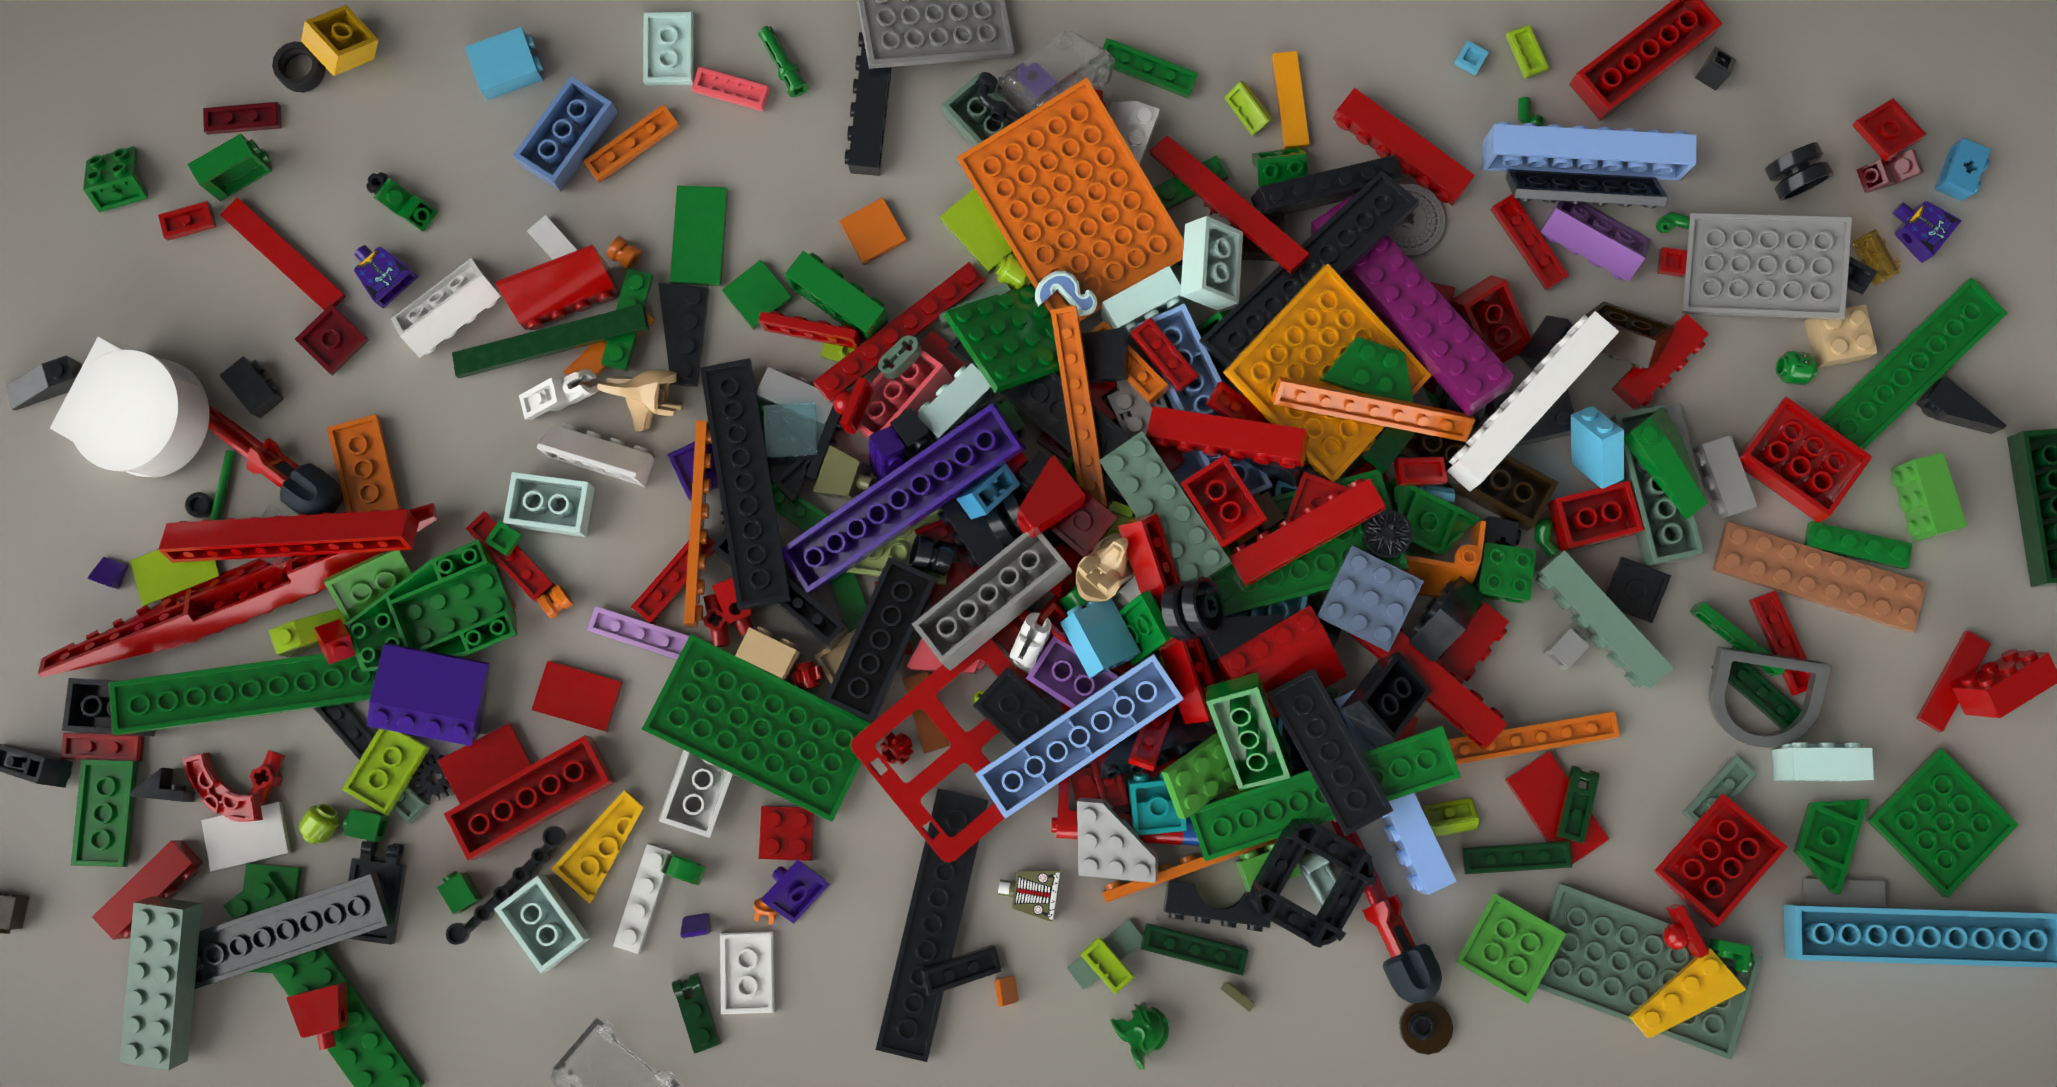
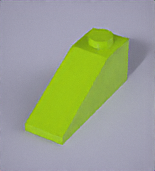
[268,608,346,657]

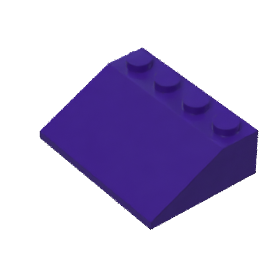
[366,643,490,746]

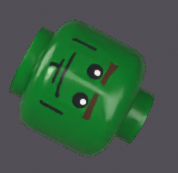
[1776,351,1818,385]

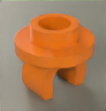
[753,896,777,925]

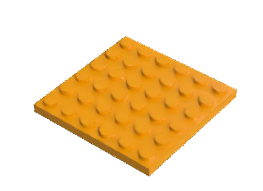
[1223,264,1432,482]

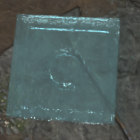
[764,403,818,458]

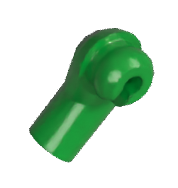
[1518,97,1544,126]
[1656,212,1690,233]
[1534,518,1559,557]

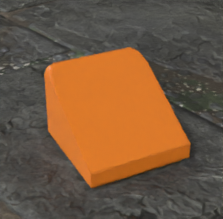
[994,976,1018,1007]

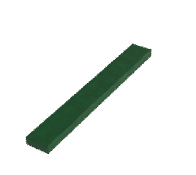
[452,304,649,378]

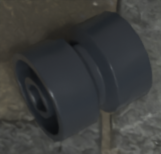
[908,534,954,576]

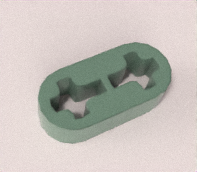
[878,335,922,379]

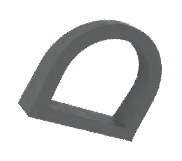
[1709,646,1831,747]

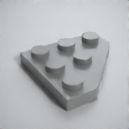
[1077,798,1158,883]

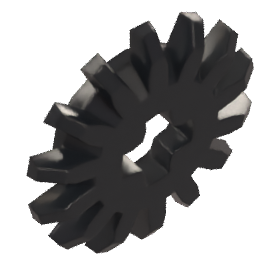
[411,754,452,801]

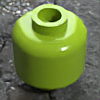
[995,254,1031,289]
[299,804,340,844]

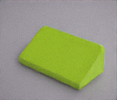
[1421,798,1479,837]

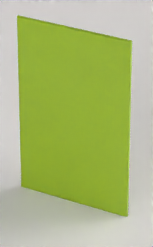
[130,550,220,606]

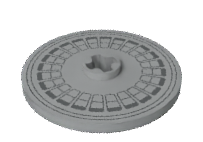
[1388,184,1445,257]

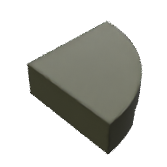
[1220,981,1255,1012]

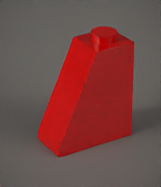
[1017,455,1086,539]

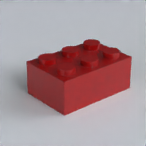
[1547,481,1644,551]
[1952,649,2057,718]

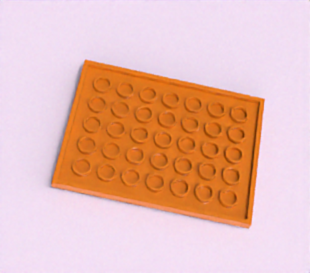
[956,77,1184,322]

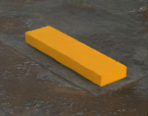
[1272,51,1310,149]

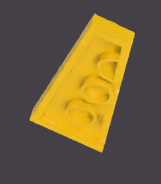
[551,790,644,904]
[1629,947,1746,1038]

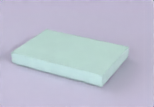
[643,11,694,86]

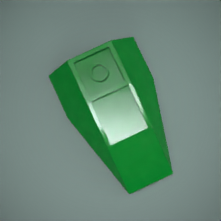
[344,539,517,672]

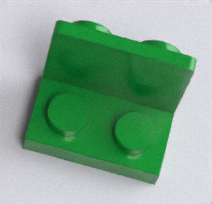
[83,146,148,212]
[1252,147,1308,188]
[1474,542,1536,604]

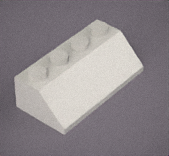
[1108,101,1160,167]
[391,258,501,358]
[537,423,655,487]
[658,750,732,838]

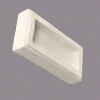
[527,215,577,260]

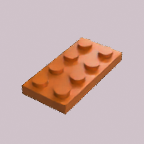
[326,414,401,512]

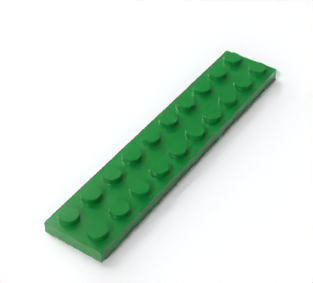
[1819,277,2008,450]
[109,653,377,736]
[1190,726,1461,862]
[223,872,424,1087]

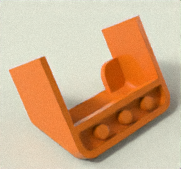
[1405,521,1486,598]

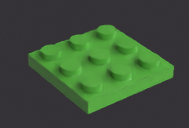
[1456,893,1567,1004]

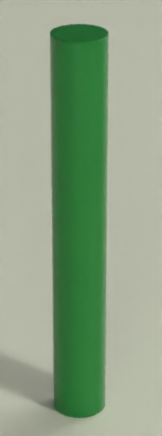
[209,450,236,520]

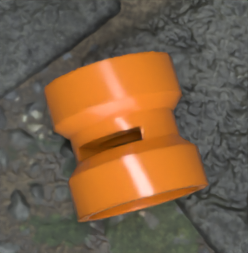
[606,236,642,270]
[537,584,574,619]

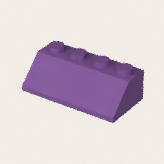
[1540,201,1651,282]
[1026,636,1119,708]

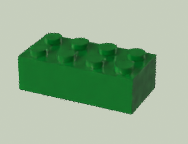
[785,250,888,341]
[1206,672,1291,791]

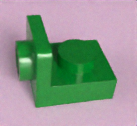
[1709,938,1753,973]

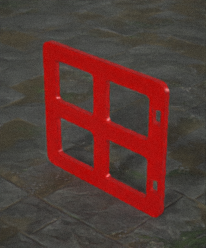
[851,638,1034,862]

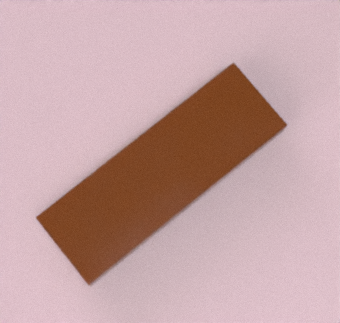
[903,672,949,754]

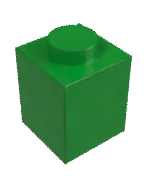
[343,809,389,842]
[437,871,483,914]

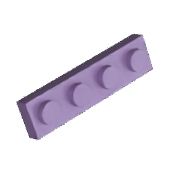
[587,606,689,659]

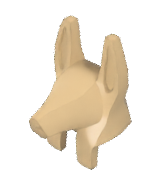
[597,369,683,432]
[1076,533,1134,602]

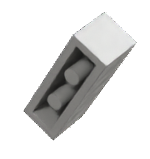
[756,367,833,428]
[1693,435,1758,520]

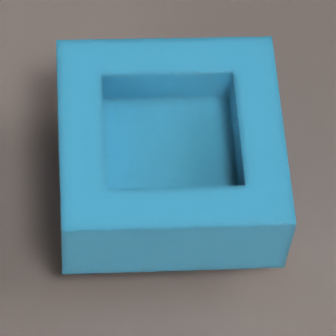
[1454,40,1489,76]

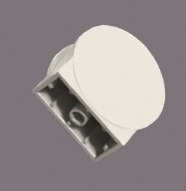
[50,337,209,478]

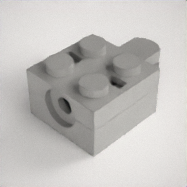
[1106,380,1168,437]

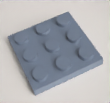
[1316,546,1424,652]

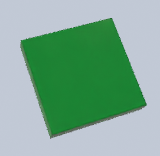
[721,259,792,330]

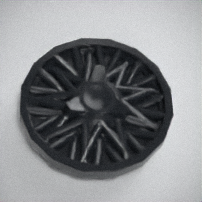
[1363,510,1413,559]

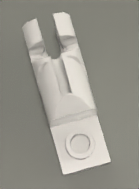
[519,369,599,419]
[1009,613,1051,674]

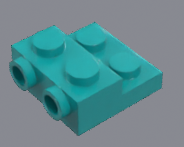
[1128,771,1187,836]

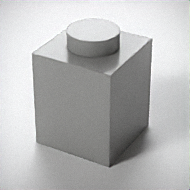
[1543,628,1590,670]

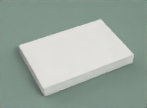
[201,802,291,872]
[720,931,775,1014]

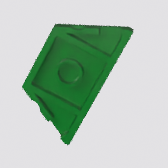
[1320,337,1414,403]
[1392,478,1480,556]
[1793,799,1869,895]

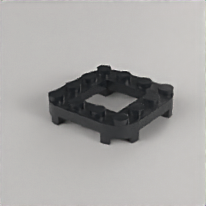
[1248,818,1376,948]

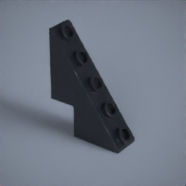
[1099,708,1217,779]

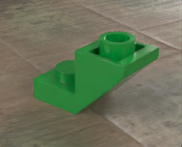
[373,178,438,232]

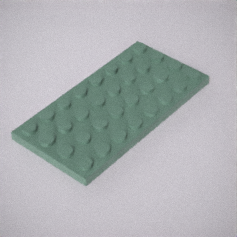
[1537,883,1762,1060]

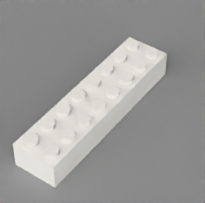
[1447,311,1619,491]

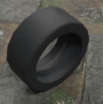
[272,41,325,93]

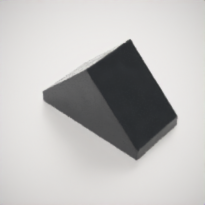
[1695,47,1736,91]

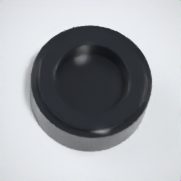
[185,492,214,519]

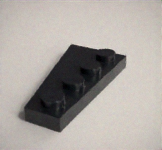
[658,283,709,387]

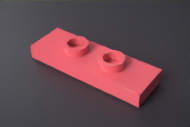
[691,66,771,111]

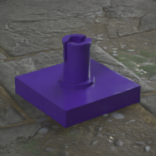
[762,859,830,924]

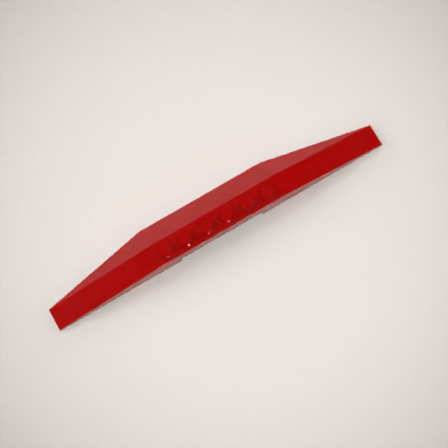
[38,503,437,677]

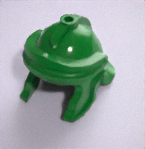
[1110,1002,1169,1070]

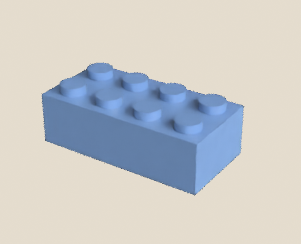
[513,76,618,192]

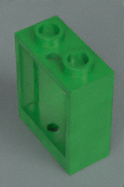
[187,133,272,201]

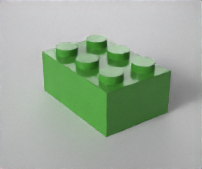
[1890,452,1968,542]

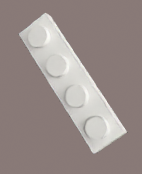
[613,844,673,954]

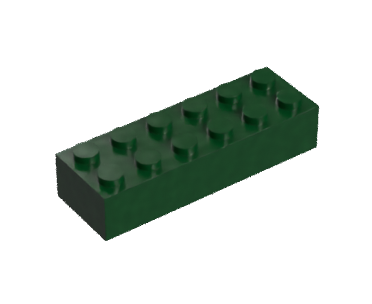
[2007,429,2057,587]

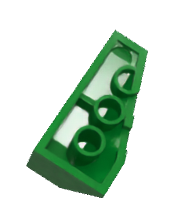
[1624,407,1708,519]

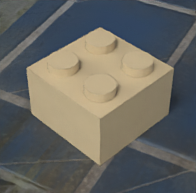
[1804,304,1878,368]
[735,626,802,682]

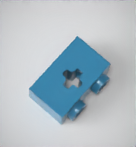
[1934,138,1991,201]
[956,463,1020,519]

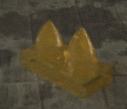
[1851,229,1901,286]

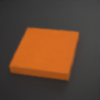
[839,197,907,265]

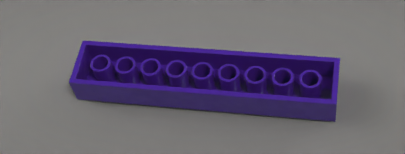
[782,403,1027,593]

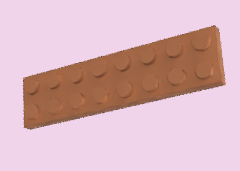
[1712,521,1927,633]

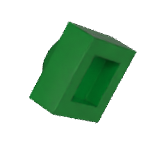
[485,520,523,557]

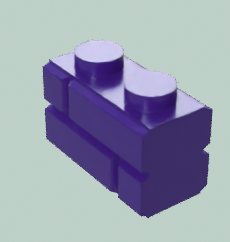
[869,427,905,481]

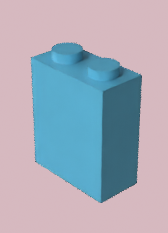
[465,27,544,100]
[1571,405,1624,489]
[1060,598,1141,679]

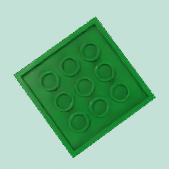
[944,283,1060,393]
[1866,748,2018,898]

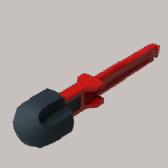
[208,403,342,515]
[1330,819,1442,1003]

